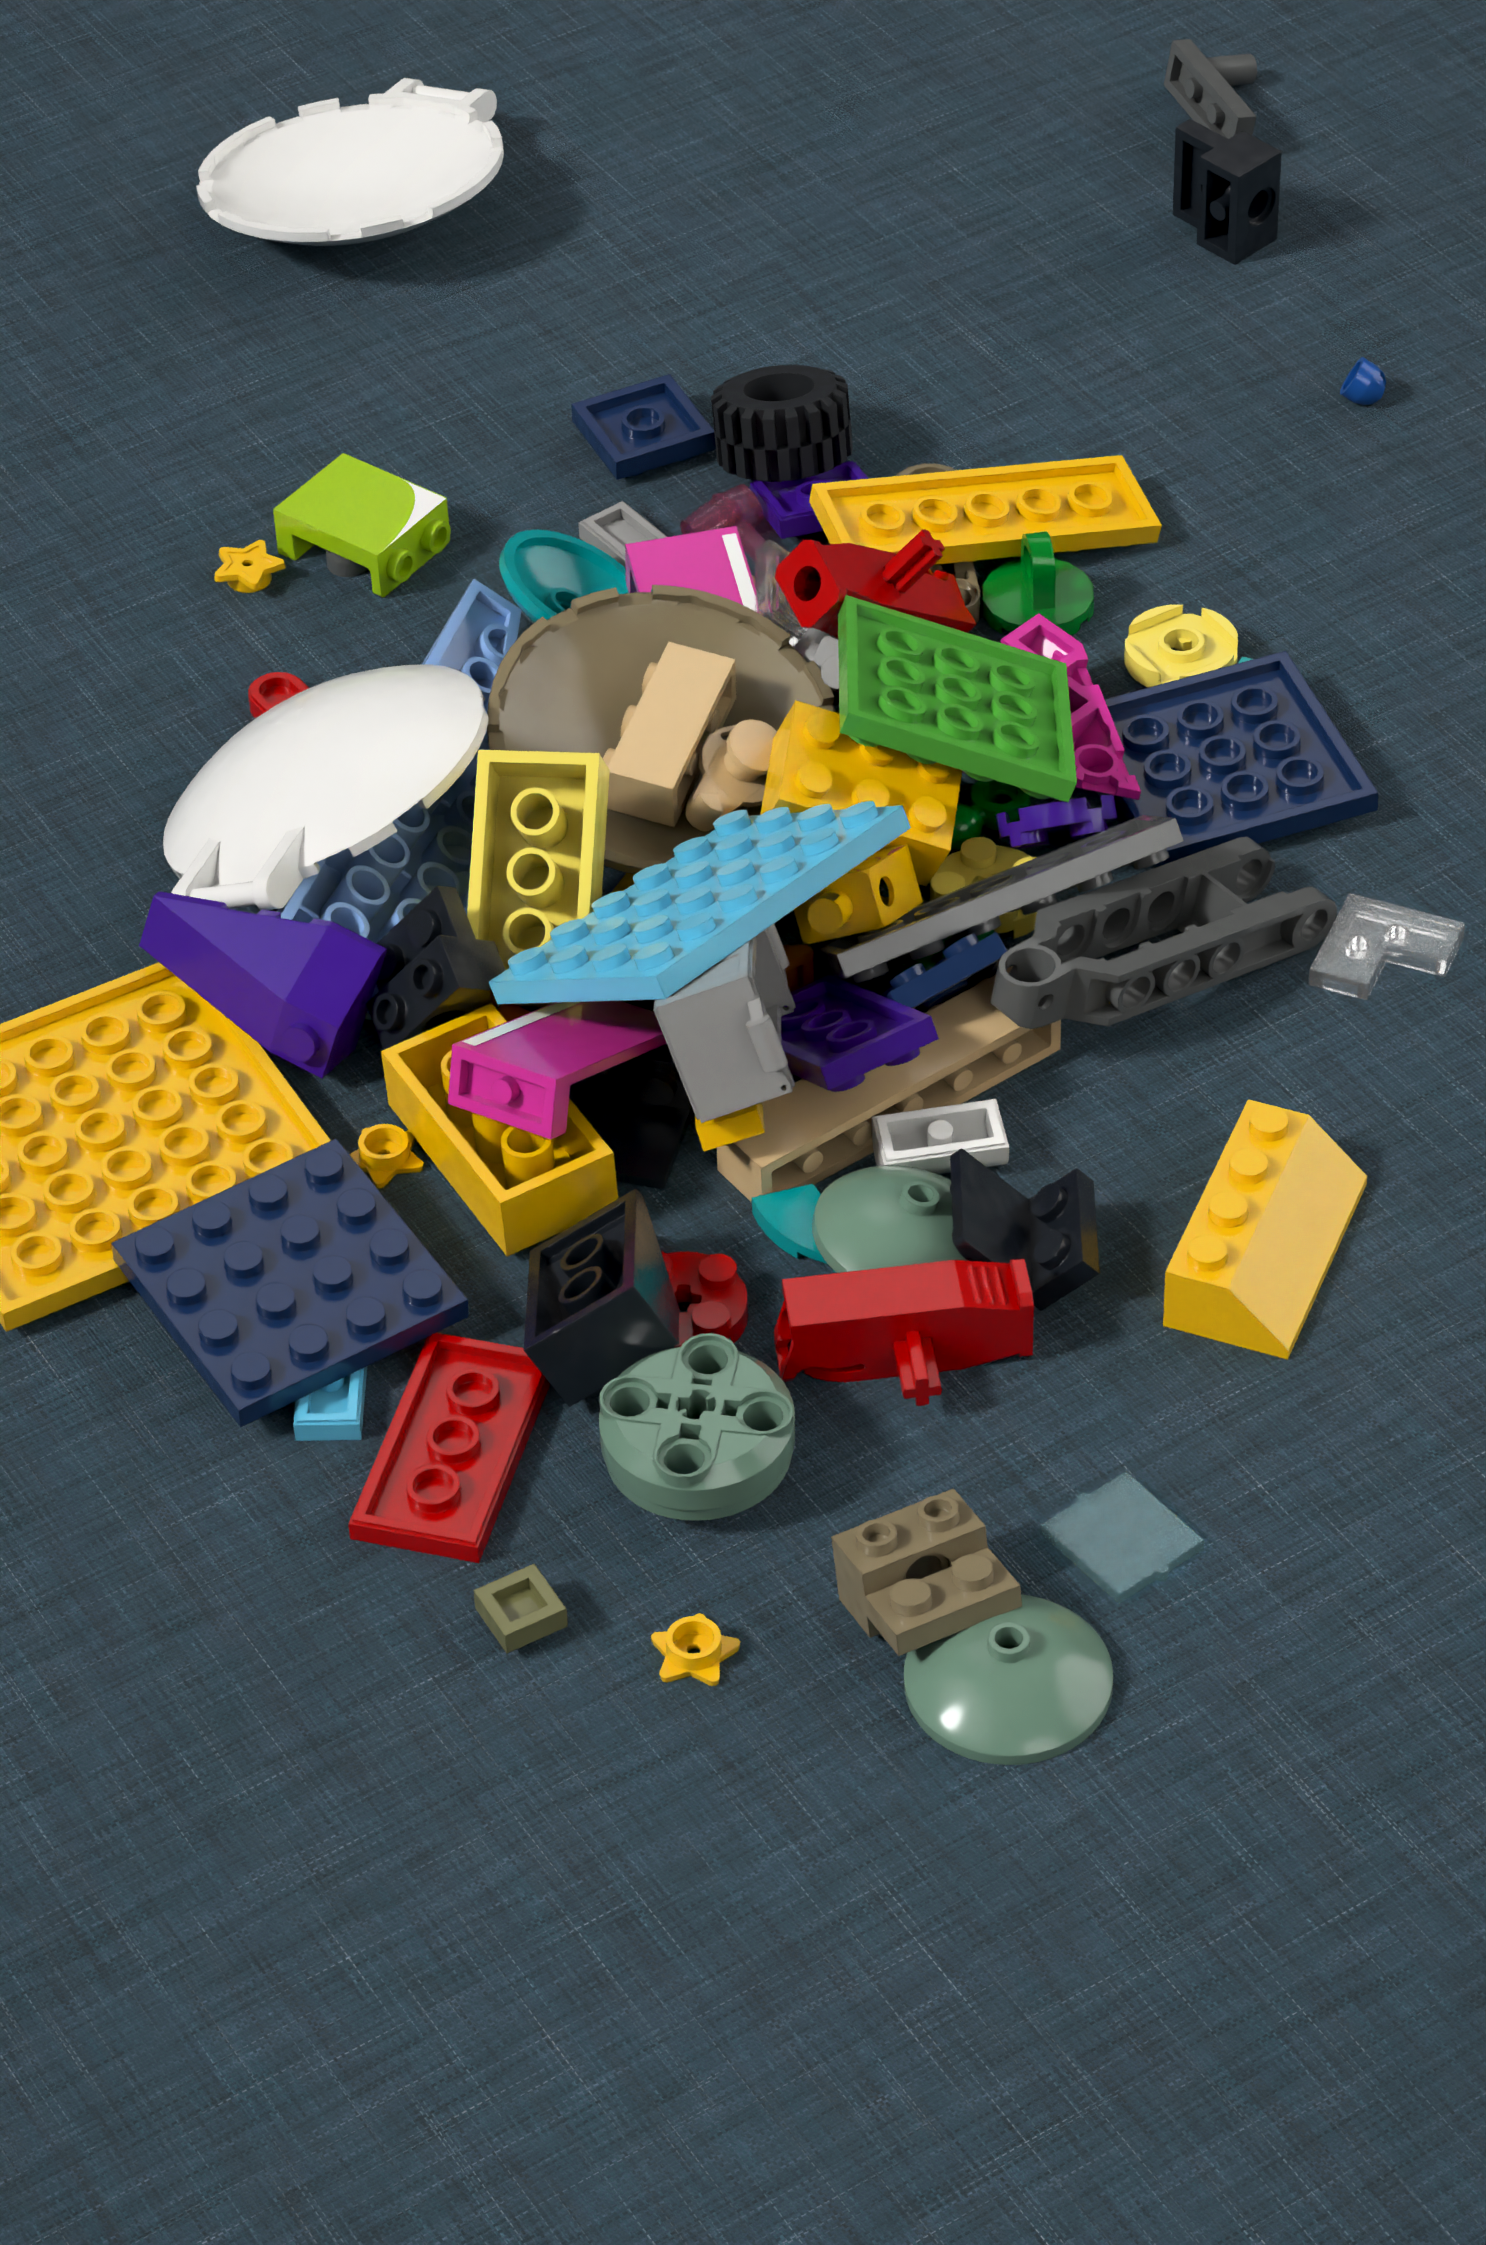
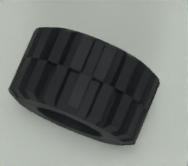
[711,365,853,482]

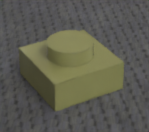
[473,1564,568,1654]

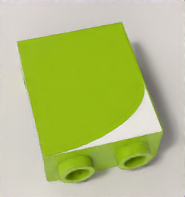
[273,453,451,597]

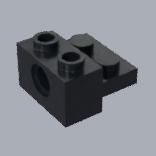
[1173,119,1282,265]
[366,885,506,1050]

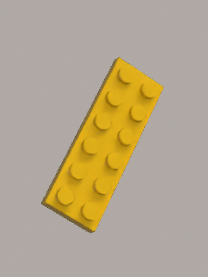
[809,455,1162,565]

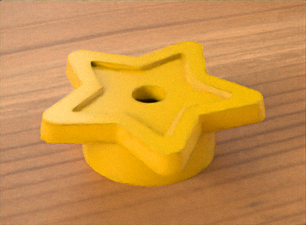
[214,540,286,593]
[349,1124,424,1189]
[651,1613,740,1686]

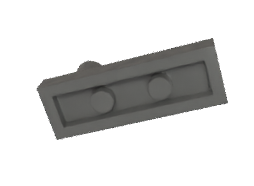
[1164,39,1257,139]

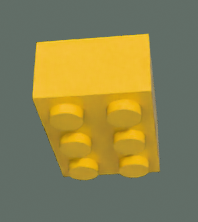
[760,700,962,887]

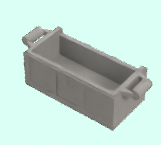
[654,924,796,1123]

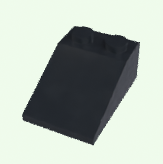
[524,1188,679,1407]

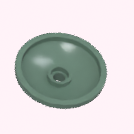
[812,1165,968,1273]
[904,1594,1113,1765]

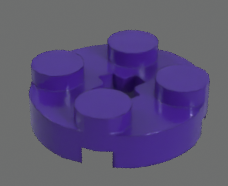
[995,795,1117,850]

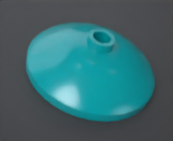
[499,529,629,623]

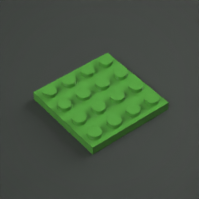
[838,595,1077,802]

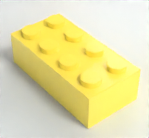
[467,750,610,1007]

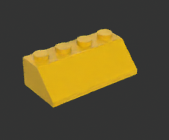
[1163,1099,1367,1360]

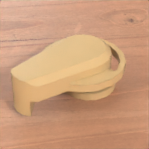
[686,719,777,831]

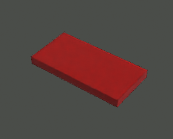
[348,1333,550,1563]

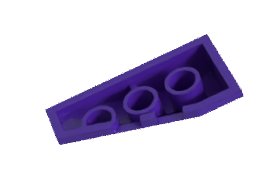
[139,891,387,1079]

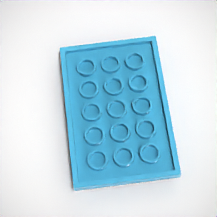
[489,801,911,1004]

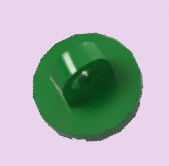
[982,531,1094,636]

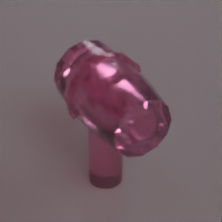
[680,484,778,570]

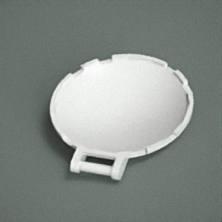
[196,78,504,246]
[163,664,489,910]

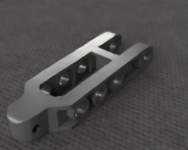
[990,837,1337,1029]

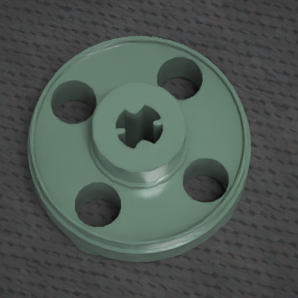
[599,1333,795,1521]

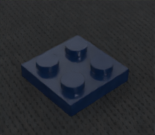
[571,374,716,480]
[881,932,1007,1013]

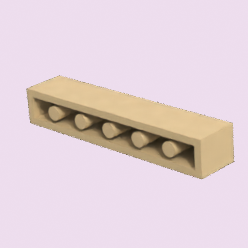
[717,966,1061,1202]

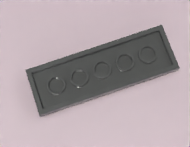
[812,815,1184,983]

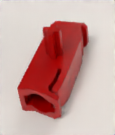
[775,529,977,638]
[773,1258,1034,1406]

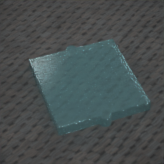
[1041,1471,1205,1604]

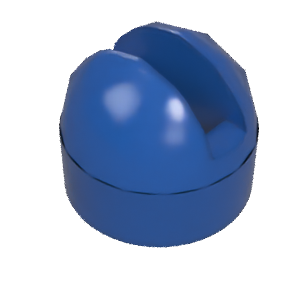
[1340,357,1386,406]

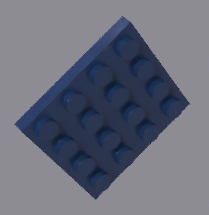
[1105,651,1378,868]
[111,1139,469,1427]

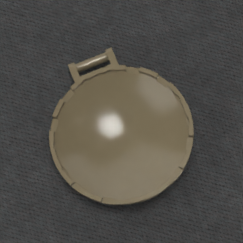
[487,585,835,874]

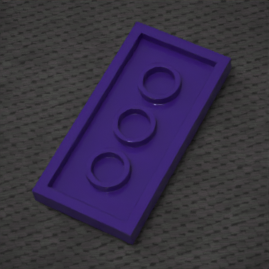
[781,974,939,1092]

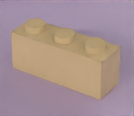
[603,642,736,827]

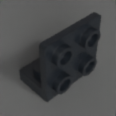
[569,1044,693,1189]
[950,1149,1100,1311]

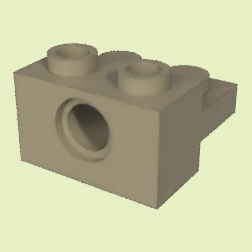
[831,1488,1022,1656]

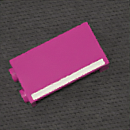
[625,526,764,616]
[448,1001,667,1139]

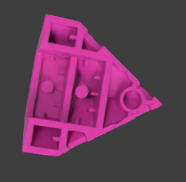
[962,613,1141,800]

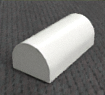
[872,1099,1009,1174]

